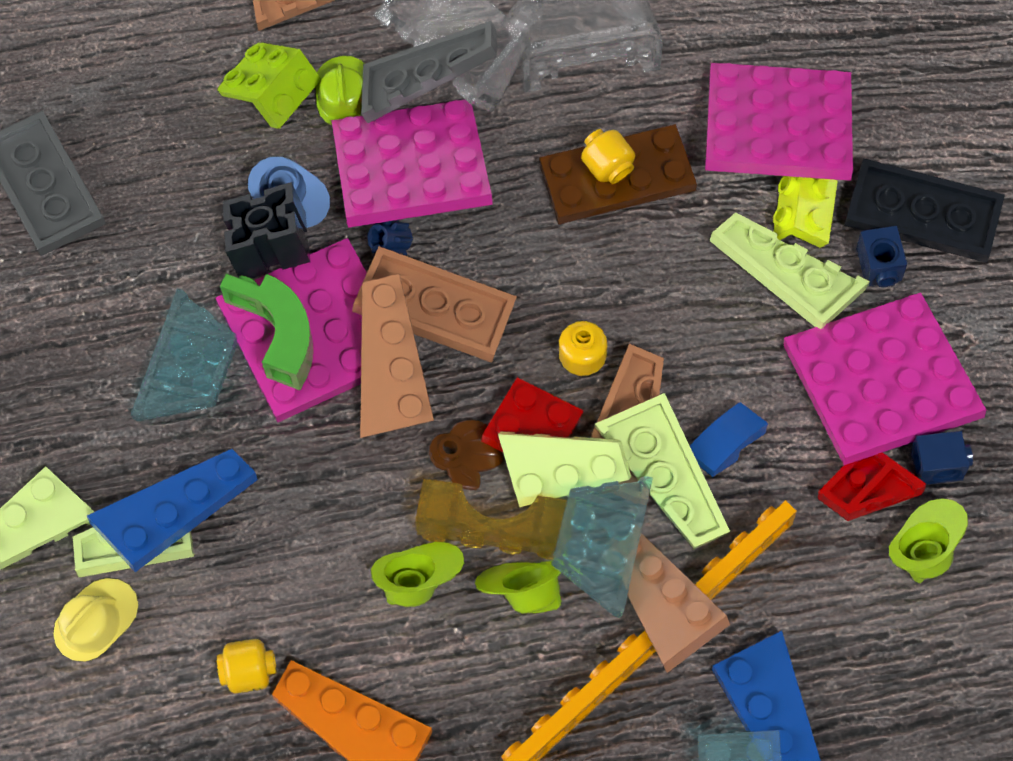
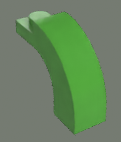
[220,274,314,390]

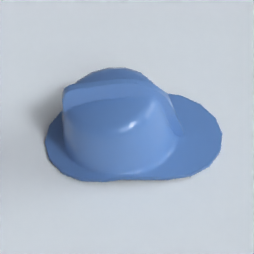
[248,157,330,228]

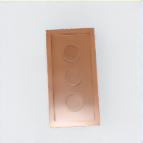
[352,246,517,363]

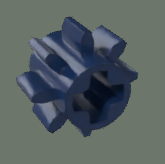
[368,220,413,256]

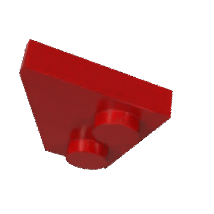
[818,452,926,521]

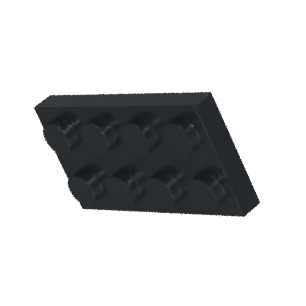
[844,158,1005,263]

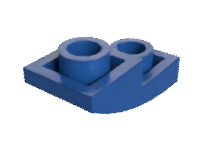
[690,402,768,477]

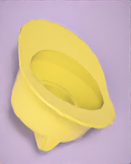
[53,578,139,662]

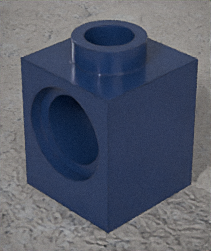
[856,226,907,287]
[910,431,973,485]

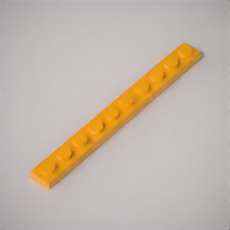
[501,500,797,761]

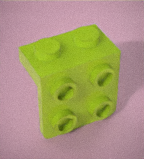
[218,43,322,129]

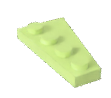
[710,212,870,329]
[595,393,730,549]

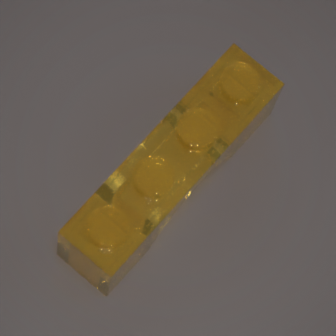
[415,478,576,560]

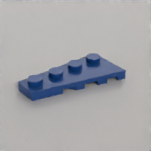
[87,449,258,572]
[712,631,821,761]

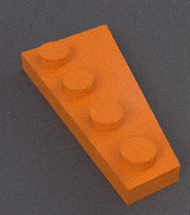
[272,660,432,761]

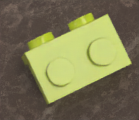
[773,176,838,248]

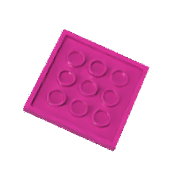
[705,63,853,181]
[331,99,493,228]
[215,238,367,423]
[783,292,986,465]

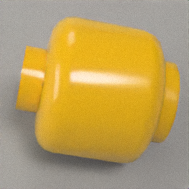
[581,129,635,184]
[559,321,607,376]
[217,639,277,694]

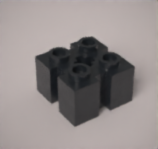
[222,182,310,279]

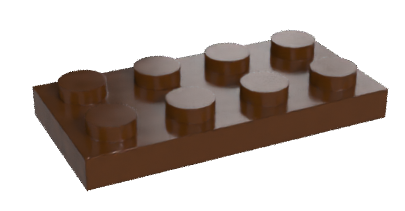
[539,124,697,225]

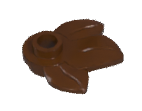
[429,420,504,490]

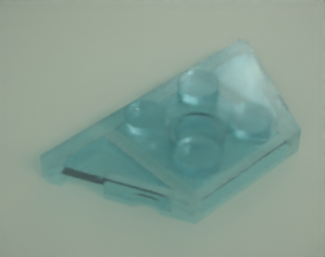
[131,289,237,421]
[551,476,653,618]

